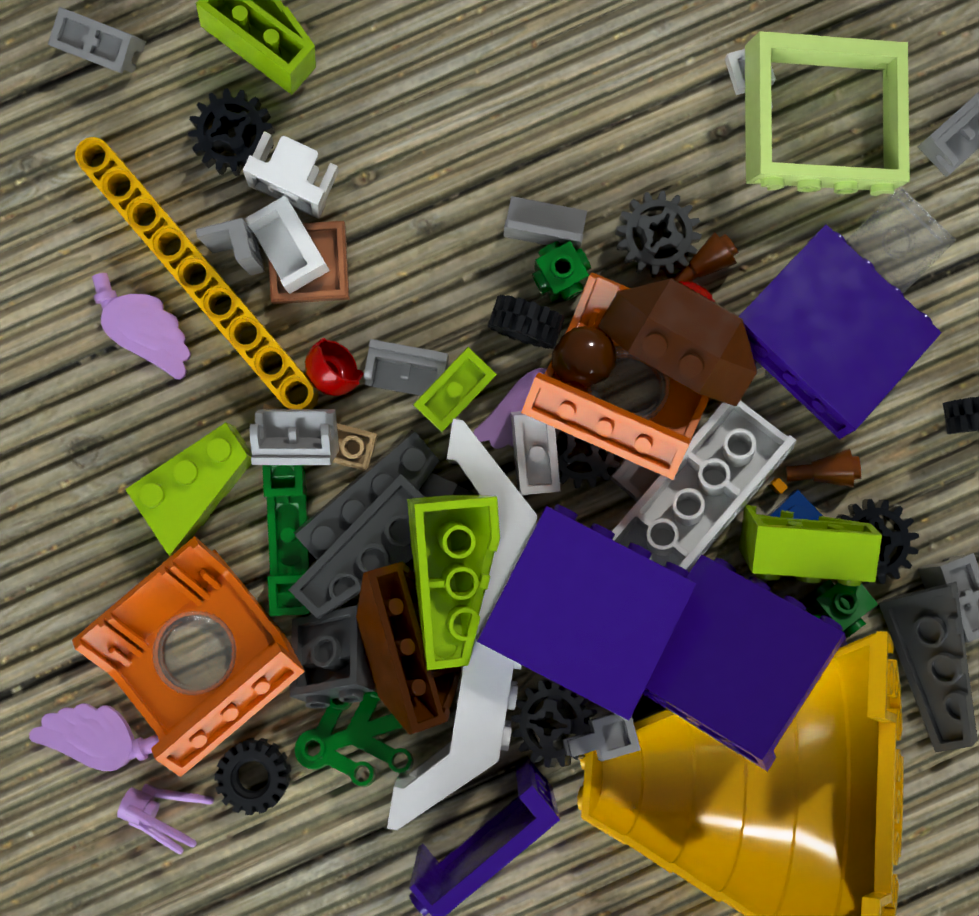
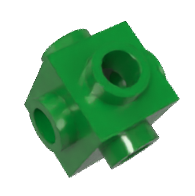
[532,241,591,302]
[806,580,878,638]

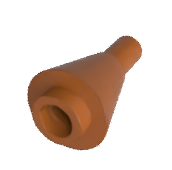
[671,232,739,282]
[786,449,861,488]

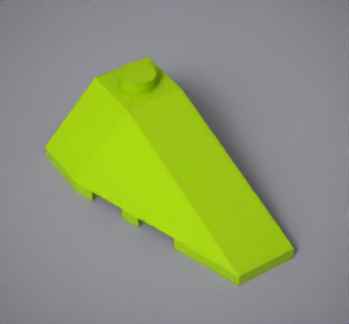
[407,495,500,670]

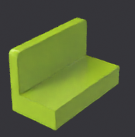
[413,347,497,432]

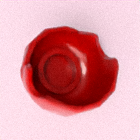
[305,338,364,397]

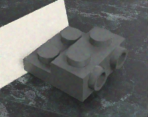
[290,605,375,708]

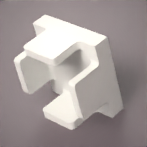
[243,131,338,219]

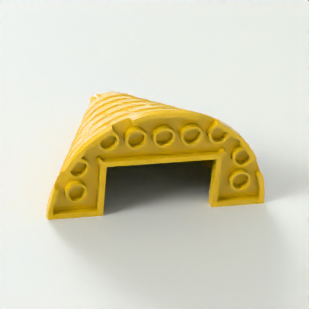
[577,631,904,916]

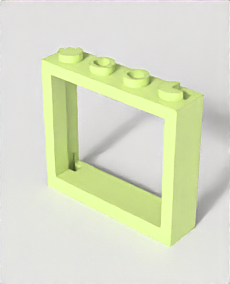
[745,31,910,196]

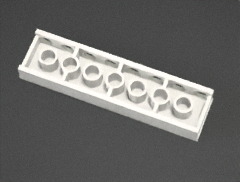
[612,400,796,572]

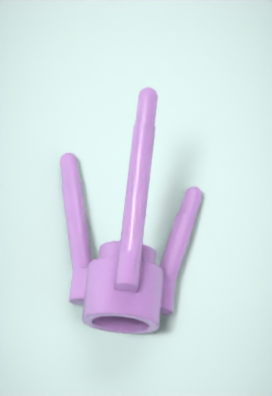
[117,784,214,854]

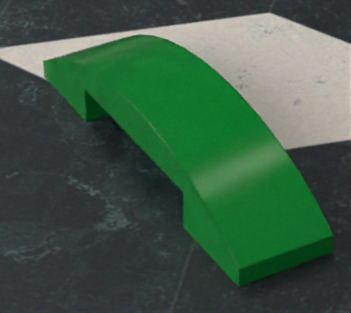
[262,465,311,616]

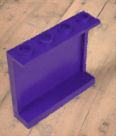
[738,224,942,439]
[476,504,697,721]
[643,554,847,772]
[409,756,560,916]

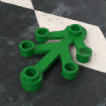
[295,691,414,787]

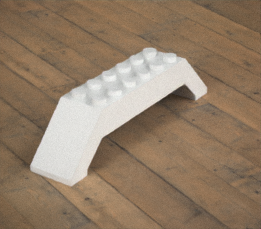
[387,419,537,830]

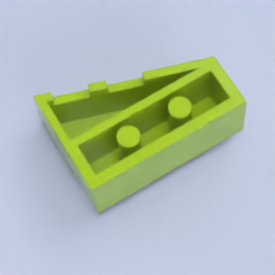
[196,0,316,95]
[125,422,252,556]
[739,505,882,586]

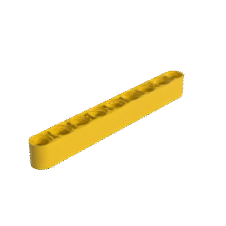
[75,137,319,409]

